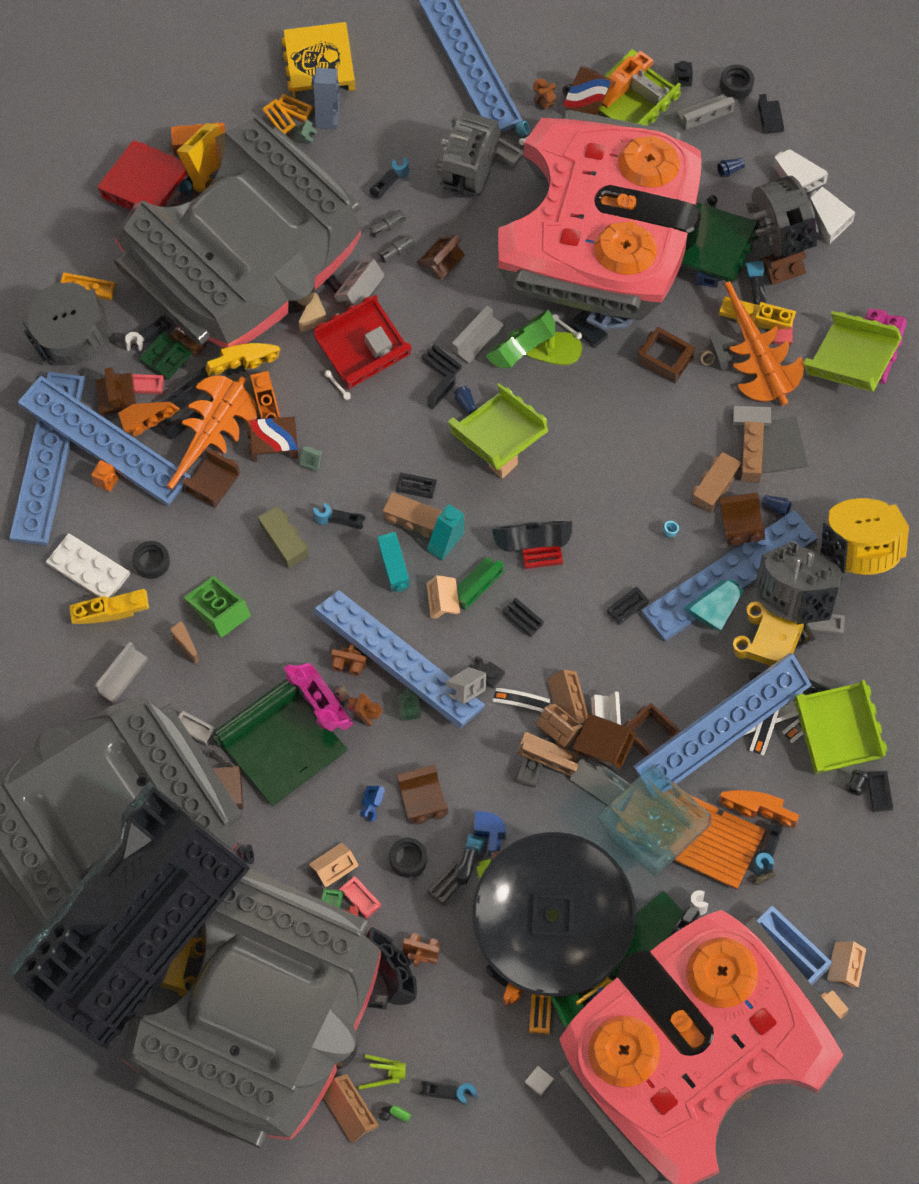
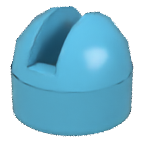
[515,120,530,136]
[663,521,679,538]

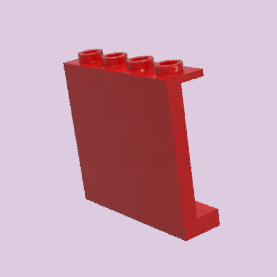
[97,140,189,210]
[314,294,412,390]

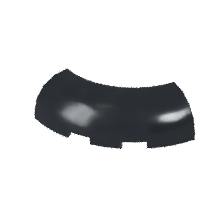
[492,521,572,552]
[366,927,417,1005]

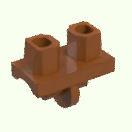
[533,78,557,110]
[331,643,367,676]
[347,693,383,726]
[402,933,440,967]

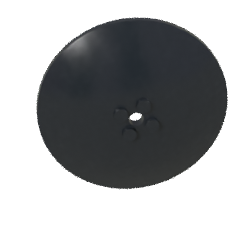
[472,832,636,997]

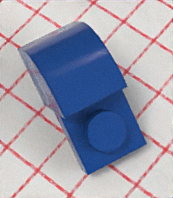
[474,811,506,857]

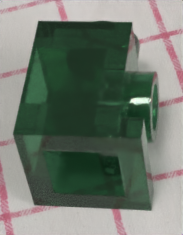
[398,689,421,721]

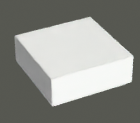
[525,1066,554,1096]

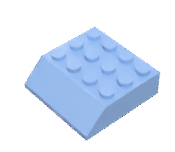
[757,906,832,985]

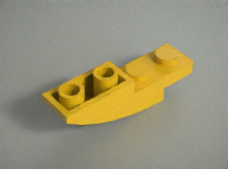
[719,296,796,329]
[205,343,280,376]
[69,589,149,624]

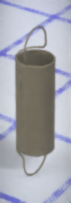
[750,869,780,885]

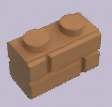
[536,703,583,748]

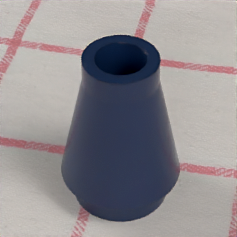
[717,158,745,177]
[454,385,477,414]
[762,495,792,516]

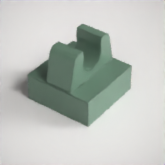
[293,120,317,144]
[300,446,322,471]

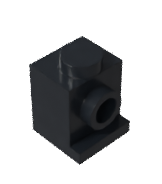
[673,61,693,87]

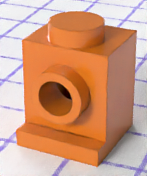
[91,460,119,492]

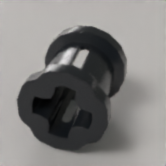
[845,770,869,796]

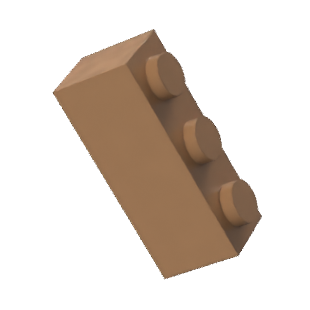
[741,421,764,483]
[691,452,742,513]
[383,492,442,538]

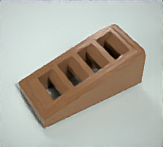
[170,621,199,664]

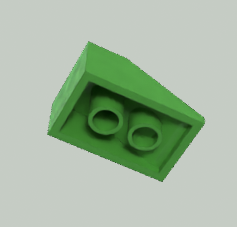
[183,575,251,638]

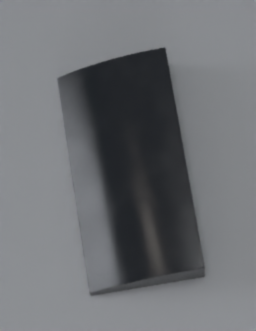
[157,367,213,440]

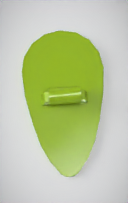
[525,332,582,366]

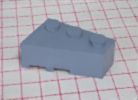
[311,68,340,129]

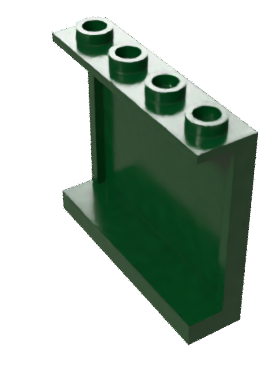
[680,203,759,283]

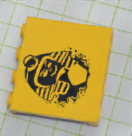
[281,22,356,98]

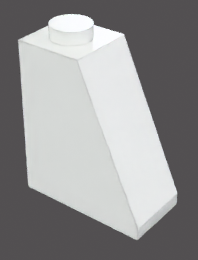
[773,149,828,193]
[809,187,855,244]

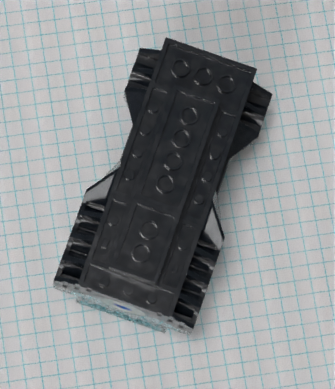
[7,782,250,1049]

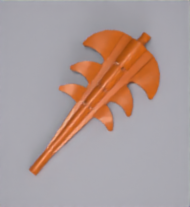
[724,282,804,406]
[166,376,257,490]

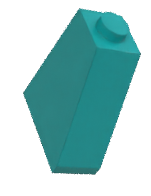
[427,504,465,561]
[377,531,410,592]
[683,579,744,630]

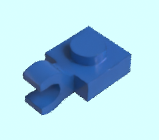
[360,786,385,822]

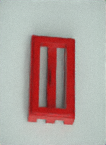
[523,547,563,569]

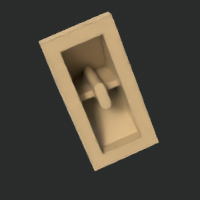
[299,293,327,332]

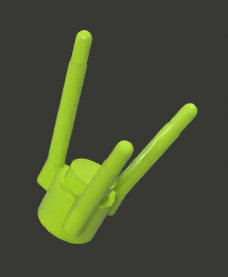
[358,1054,406,1090]

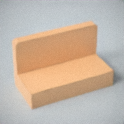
[426,575,460,619]
[309,843,359,888]
[827,941,866,987]

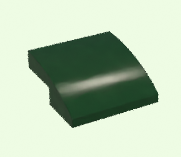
[139,332,192,380]

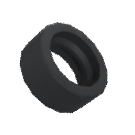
[720,64,755,99]
[133,541,170,579]
[389,837,427,878]

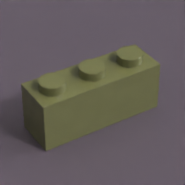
[258,506,309,569]

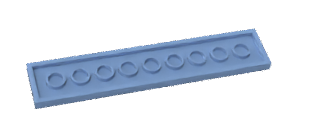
[419,0,523,133]
[10,372,85,546]
[18,376,191,506]
[642,510,818,642]
[313,590,485,729]
[633,653,811,799]

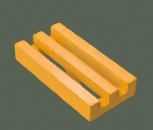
[274,93,314,122]
[262,99,297,134]
[529,994,552,1035]

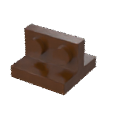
[417,235,465,280]
[759,250,806,285]
[95,367,136,416]

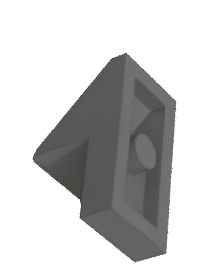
[709,331,737,371]

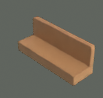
[548,669,589,726]
[517,732,579,776]
[323,1074,379,1143]

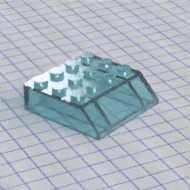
[597,764,711,877]

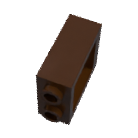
[637,326,696,383]
[623,703,681,757]

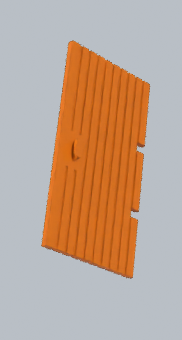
[613,779,766,890]

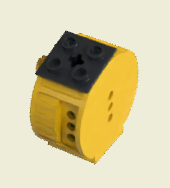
[820,498,909,575]

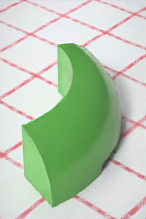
[486,310,555,369]

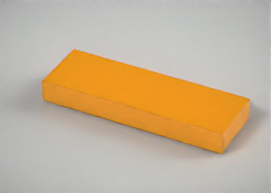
[60,272,117,301]

